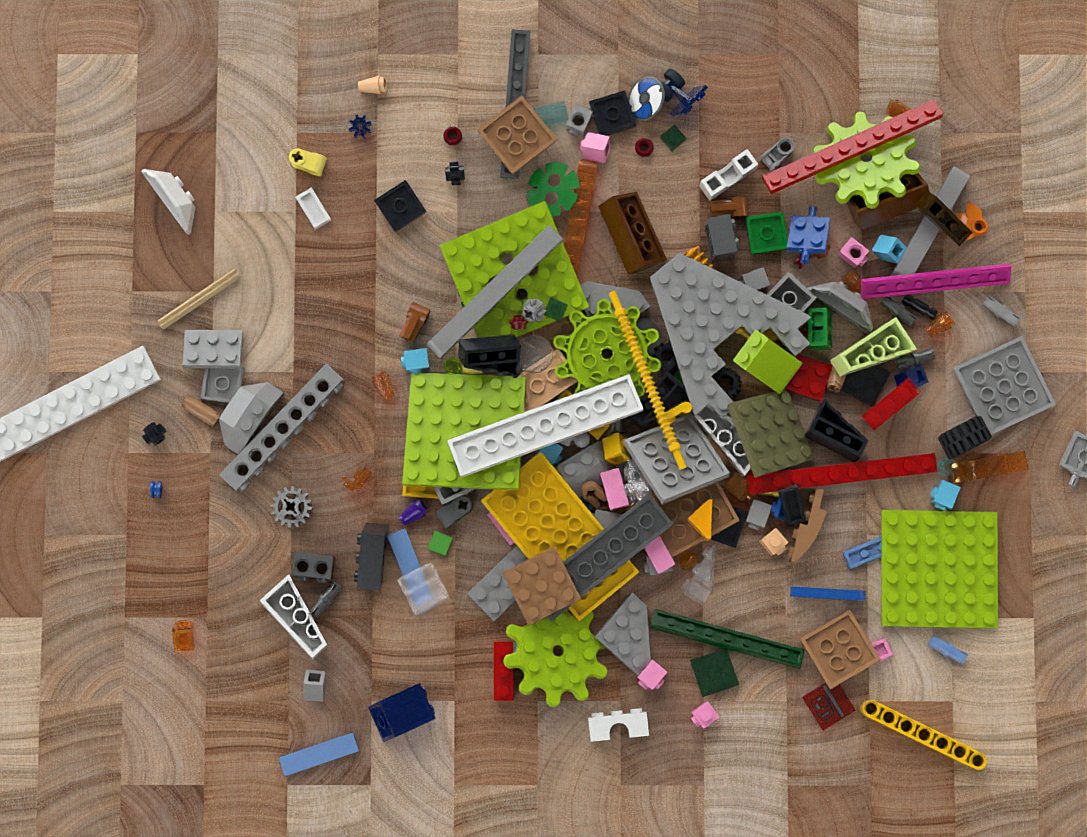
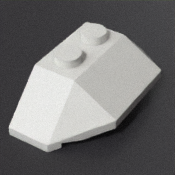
[141,169,196,235]

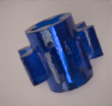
[349,115,372,139]

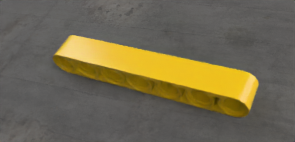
[860,700,987,770]

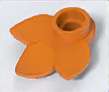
[955,203,988,240]

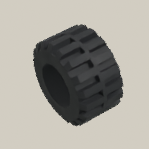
[938,416,992,459]

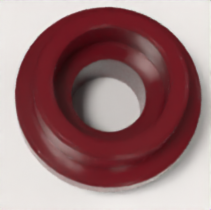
[443,127,462,146]
[635,138,654,157]
[509,315,528,329]

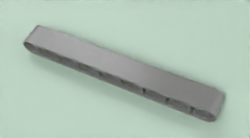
[427,225,563,358]

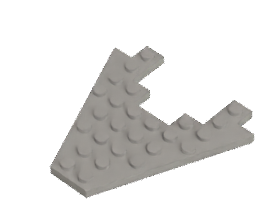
[650,253,811,419]

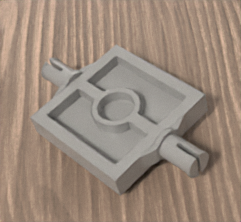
[1058,431,1087,488]

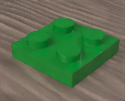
[745,211,788,255]

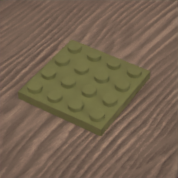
[727,388,815,478]

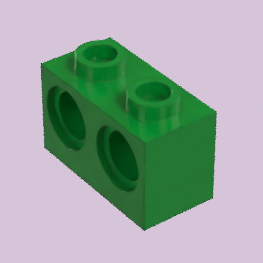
[808,308,832,351]

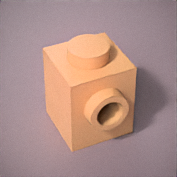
[759,528,788,556]

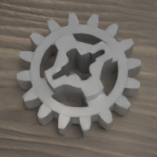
[270,486,313,528]

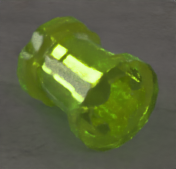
[444,358,461,375]

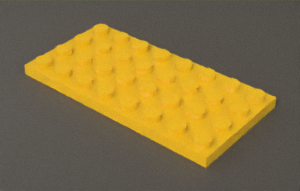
[481,452,639,621]

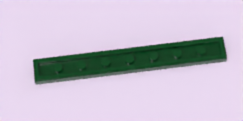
[650,609,804,669]

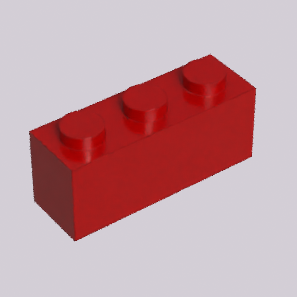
[862,378,921,431]
[494,642,514,701]

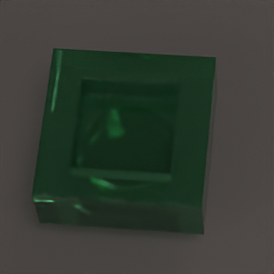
[660,124,687,152]
[543,297,568,323]

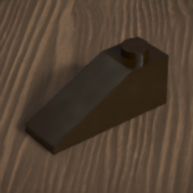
[914,191,973,246]

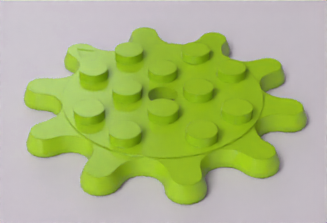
[812,112,921,209]
[553,299,661,397]
[503,609,608,708]

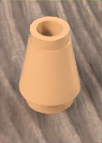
[358,75,387,94]

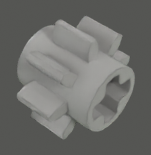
[521,298,546,323]

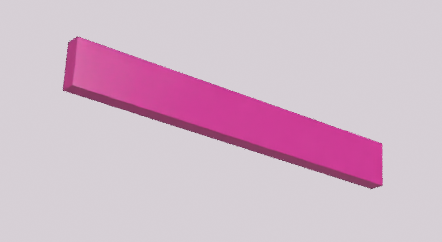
[861,264,1012,299]

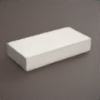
[295,187,331,230]

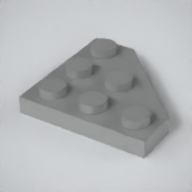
[580,281,650,317]
[594,593,651,675]

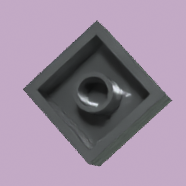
[704,214,740,263]

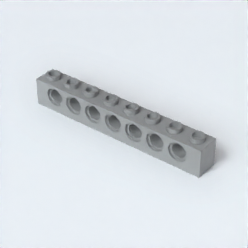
[219,363,345,492]

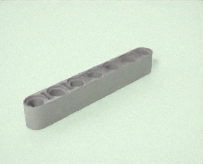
[890,166,970,276]

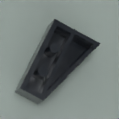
[458,334,521,378]
[628,371,689,429]
[805,398,869,462]
[354,522,389,591]

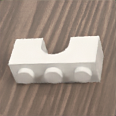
[699,149,758,201]
[588,708,649,742]

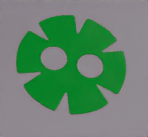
[527,162,580,217]

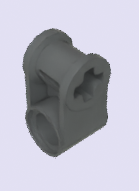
[435,496,473,529]

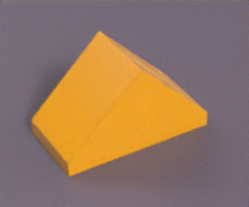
[688,500,712,541]

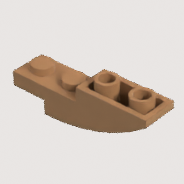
[787,488,827,563]

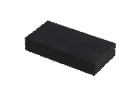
[778,484,806,526]

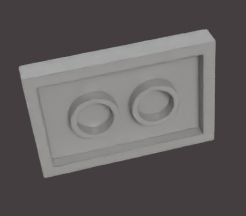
[182,330,243,368]

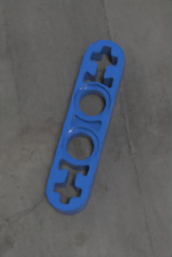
[790,587,866,601]

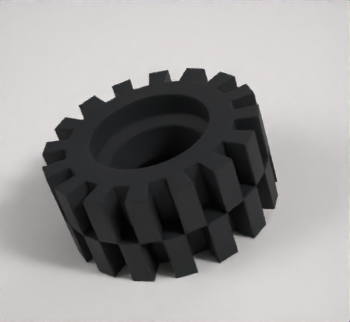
[712,367,742,400]

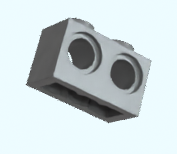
[292,552,335,583]

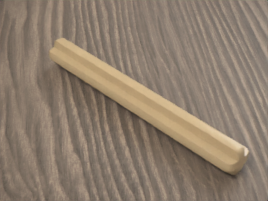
[157,269,240,329]

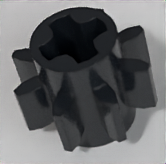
[445,161,465,186]
[142,422,167,446]

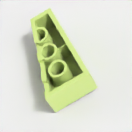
[830,317,917,377]

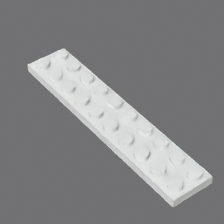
[0,346,161,462]
[447,374,643,478]

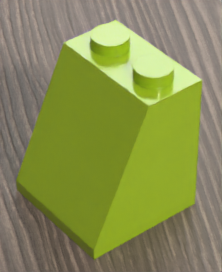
[733,329,802,394]

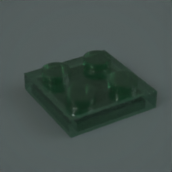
[690,649,739,697]

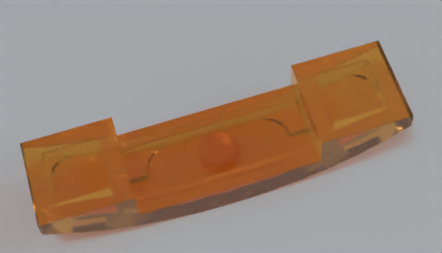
[950,451,1029,483]

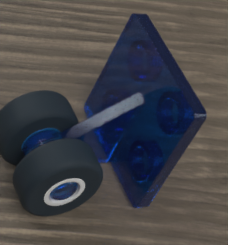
[660,68,708,116]

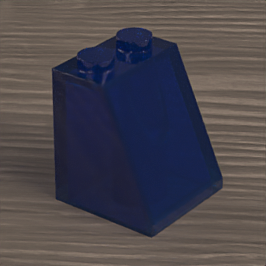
[368,683,436,742]

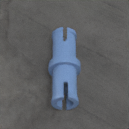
[928,635,968,665]

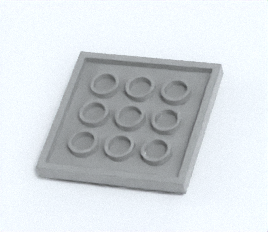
[952,336,1056,435]
[623,413,730,504]

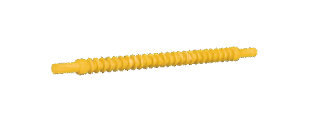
[609,291,687,470]

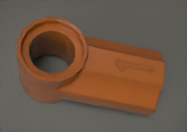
[710,197,748,219]
[399,302,431,343]

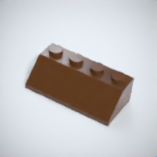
[847,173,929,230]
[598,192,667,275]

